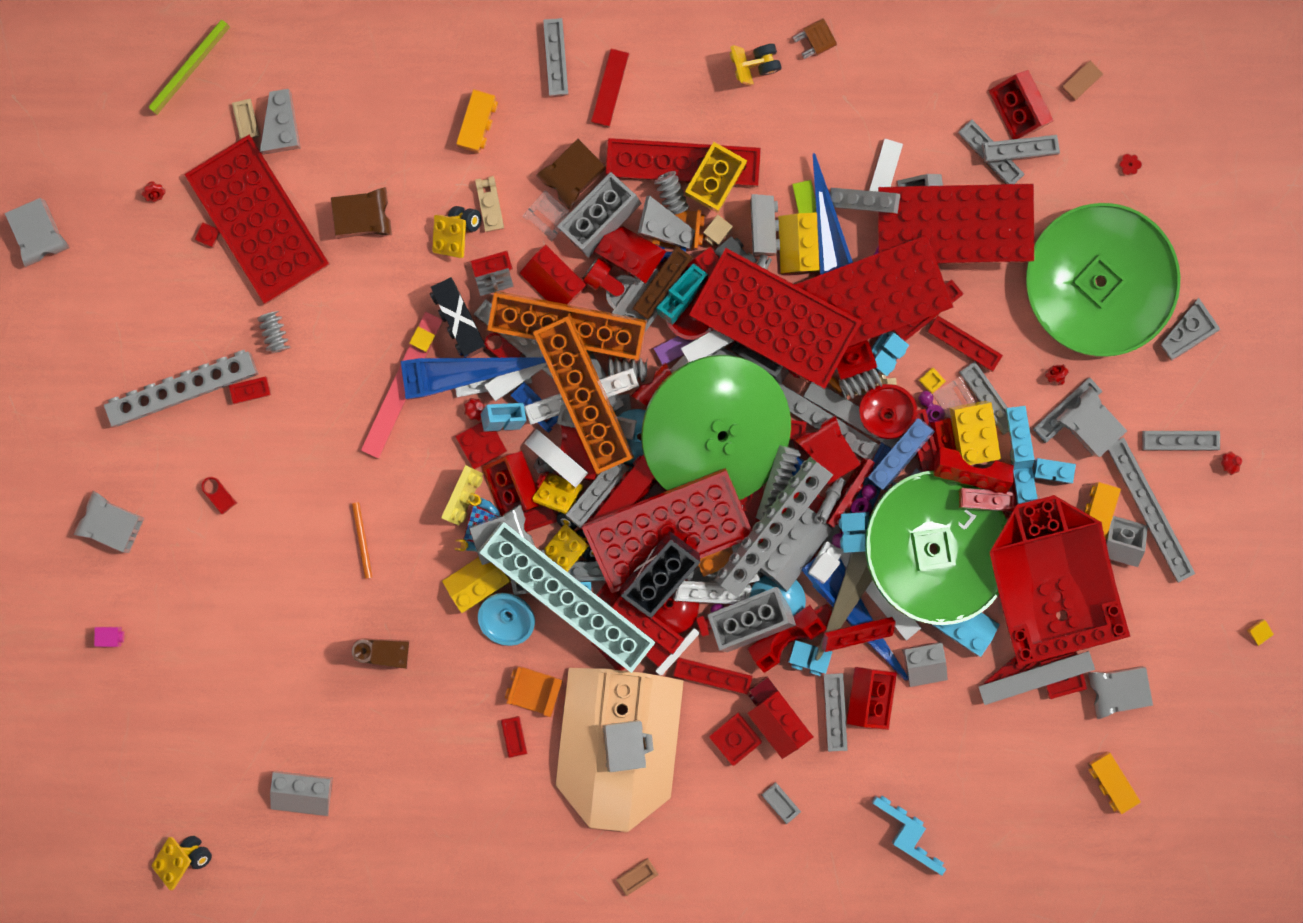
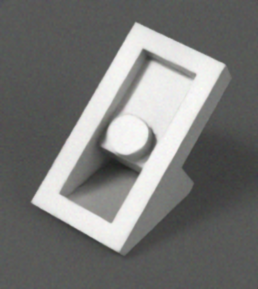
[808,541,843,584]

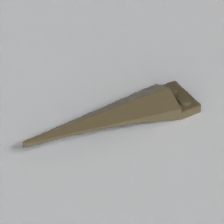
[815,514,872,661]

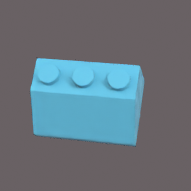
[932,612,1000,657]

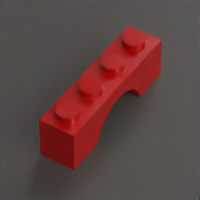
[933,447,1014,494]
[747,605,827,673]

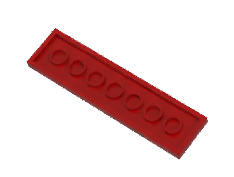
[606,138,761,187]

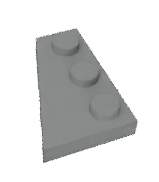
[638,196,695,249]
[1161,298,1220,361]

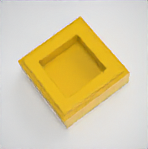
[410,326,436,352]
[918,368,946,394]

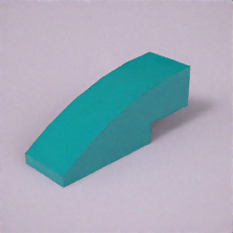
[657,264,708,325]

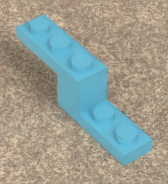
[1006,406,1037,504]
[872,796,946,875]

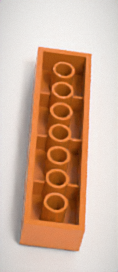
[487,291,647,360]
[533,316,634,474]

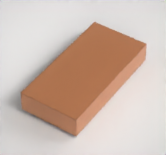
[1062,60,1103,101]
[616,858,659,896]

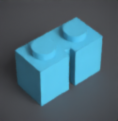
[871,331,909,376]
[481,403,527,431]
[1033,458,1076,484]
[839,512,869,553]
[788,640,832,676]

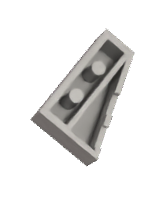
[260,89,301,155]

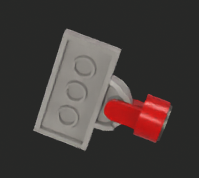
[582,258,675,332]

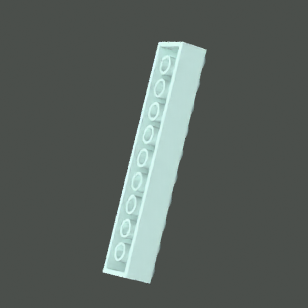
[477,521,655,673]

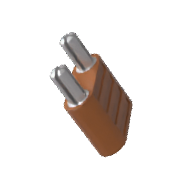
[793,18,837,59]

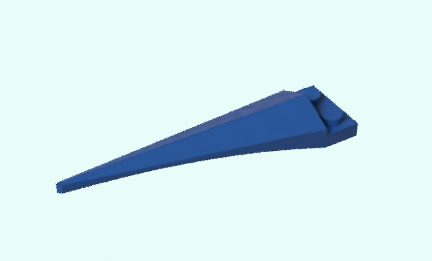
[812,153,853,275]
[401,357,546,399]
[801,556,908,681]

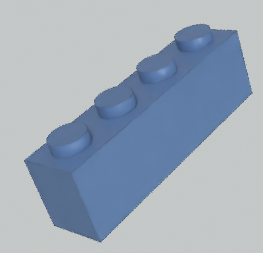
[868,418,935,490]

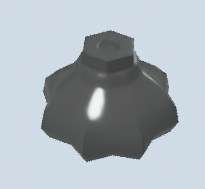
[533,457,554,474]

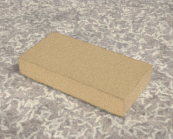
[232,99,260,140]

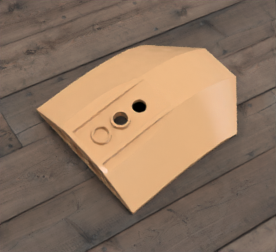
[556,668,684,832]

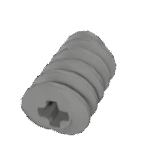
[654,171,689,214]
[257,311,291,353]
[608,356,648,382]
[839,369,882,401]

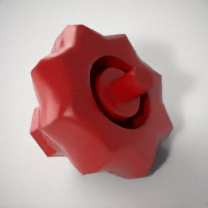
[141,181,166,203]
[1045,364,1069,385]
[464,398,485,421]
[1221,451,1242,475]

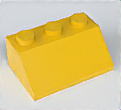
[778,213,819,274]
[442,557,511,613]

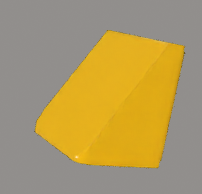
[1247,619,1274,646]

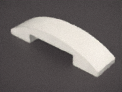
[524,429,588,488]

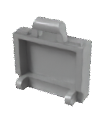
[602,720,654,772]

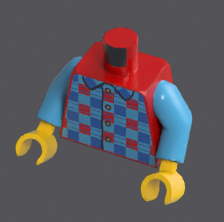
[455,493,500,552]

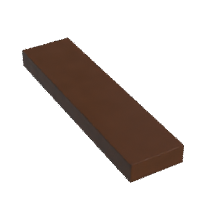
[632,246,693,320]

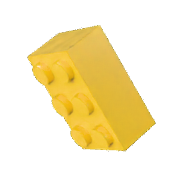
[685,142,747,213]
[949,401,1001,465]

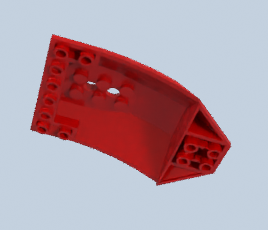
[990,495,1131,666]

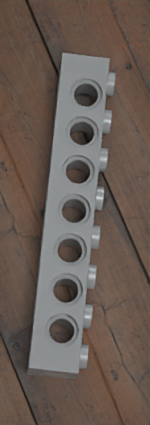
[104,350,259,427]
[715,457,833,598]

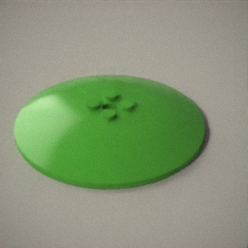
[1026,203,1181,357]
[641,355,791,500]
[865,471,1007,625]

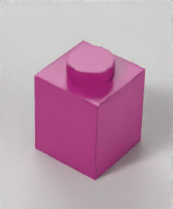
[94,627,125,647]

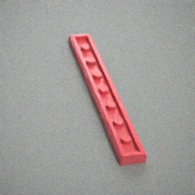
[361,312,443,459]

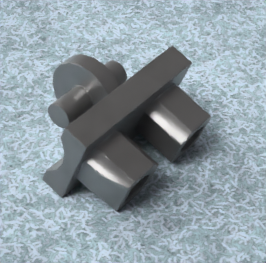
[475,268,514,296]

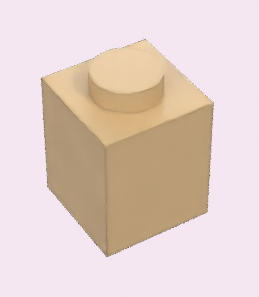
[703,215,733,246]

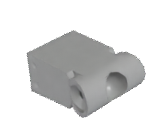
[5,198,70,267]
[1056,387,1127,457]
[74,491,144,553]
[469,505,535,565]
[1088,666,1153,719]

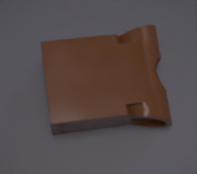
[536,139,606,209]
[331,187,392,239]
[352,638,409,669]

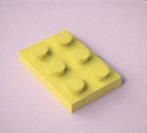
[441,465,483,526]

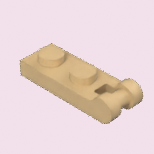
[475,176,504,232]

